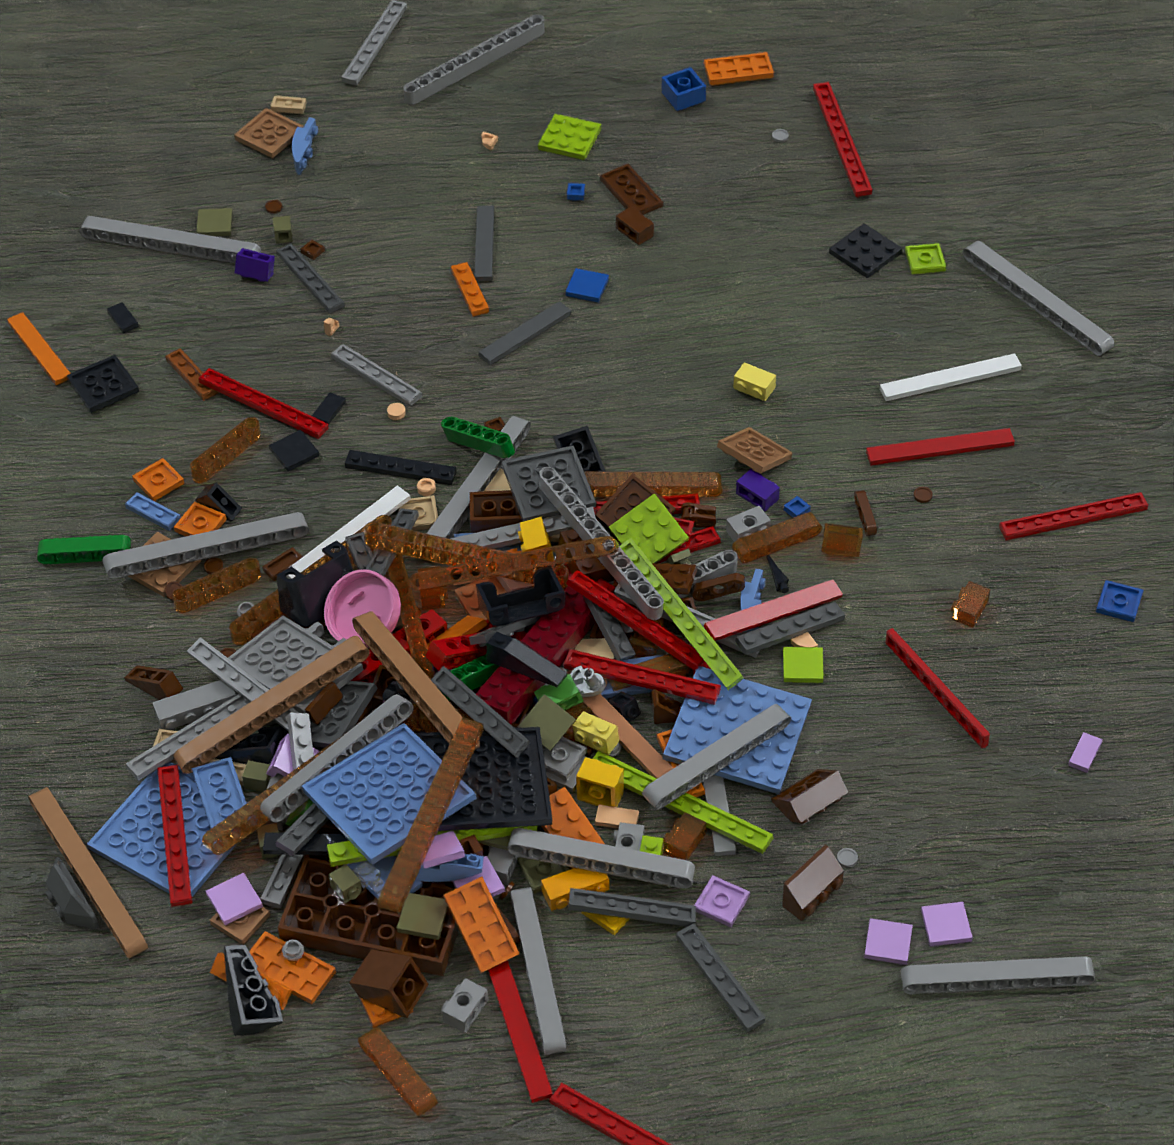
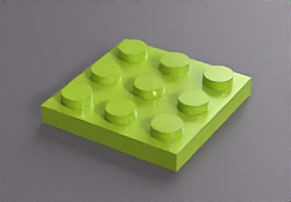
[538,114,601,160]
[609,493,689,564]

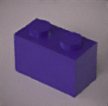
[235,248,275,282]
[736,469,780,512]

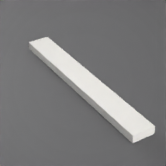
[880,353,1022,401]
[286,485,411,579]

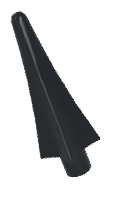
[766,555,789,593]

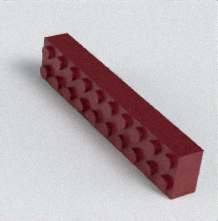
[476,586,596,725]

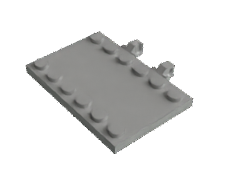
[228,616,364,714]

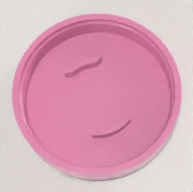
[324,570,401,648]

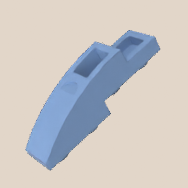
[292,117,318,175]
[740,569,766,632]
[396,851,483,882]

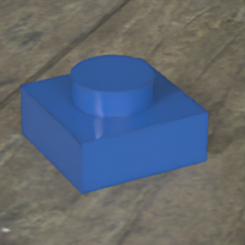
[567,183,585,200]
[784,496,811,520]

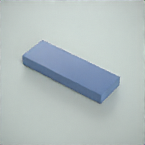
[125,492,181,531]

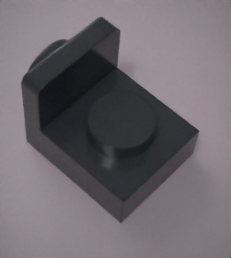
[608,691,641,722]

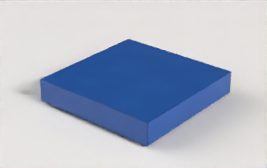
[565,268,609,303]
[1096,580,1143,622]

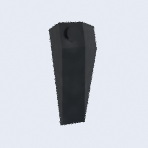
[553,425,614,497]
[486,632,567,688]
[214,726,284,764]
[224,945,283,1036]

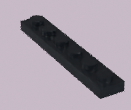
[345,450,457,485]

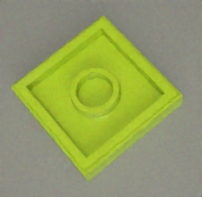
[905,243,946,274]
[783,647,824,683]

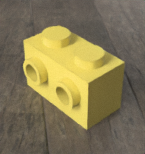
[733,362,776,401]
[572,711,620,755]

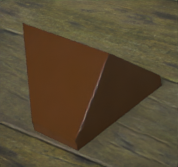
[650,689,683,724]

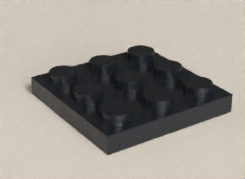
[829,223,903,279]
[66,355,140,413]

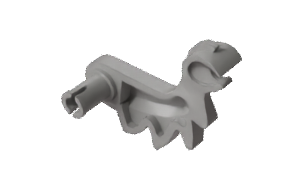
[545,666,606,698]

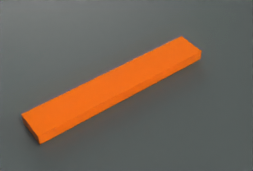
[7,312,71,385]

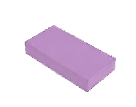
[1068,732,1103,773]

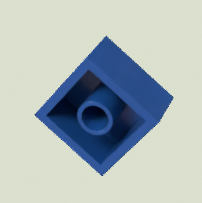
[662,67,706,111]

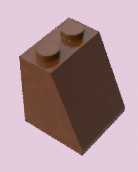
[349,949,429,1018]

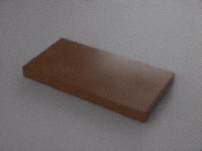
[600,164,663,215]

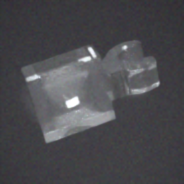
[352,860,384,894]

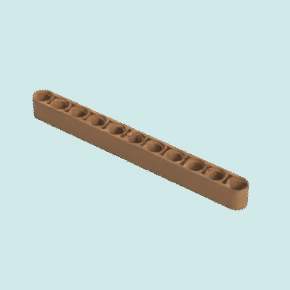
[352,611,480,755]
[173,636,369,774]
[28,787,148,959]

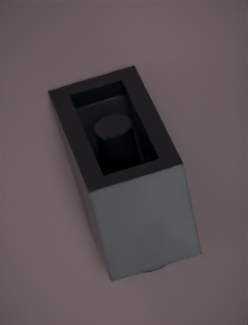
[195,482,242,522]

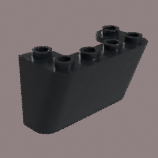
[276,540,353,627]
[476,566,565,626]

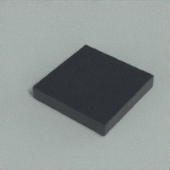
[269,430,320,471]

